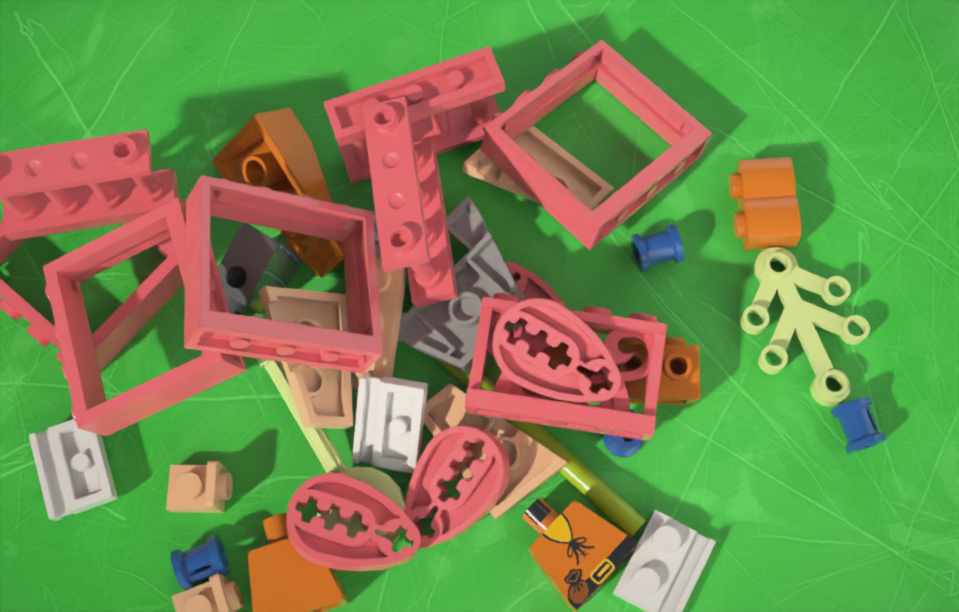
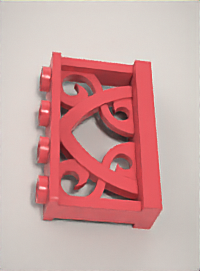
[465,293,667,441]

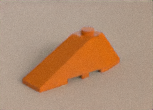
[212,107,344,278]

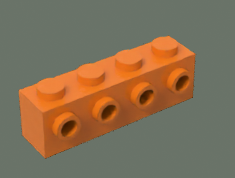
[523,334,700,405]

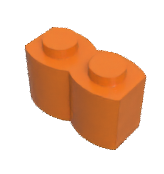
[728,157,801,250]

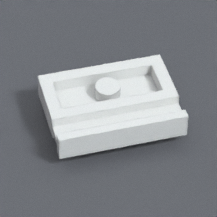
[352,373,428,473]
[29,419,118,521]
[613,510,716,612]

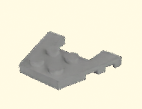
[398,196,524,373]

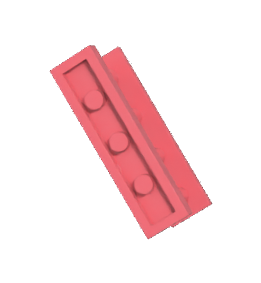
[323,46,505,184]
[362,96,459,308]
[0,129,179,241]

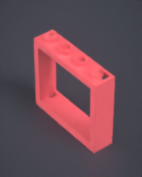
[481,40,712,250]
[184,175,383,373]
[43,197,246,436]
[0,220,183,371]

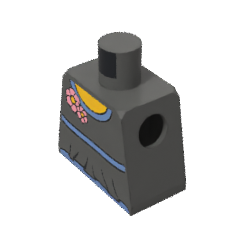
[218,222,303,315]

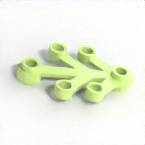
[740,247,870,407]

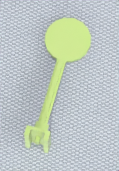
[251,313,405,545]

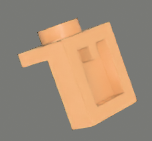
[166,461,233,513]
[171,573,244,612]

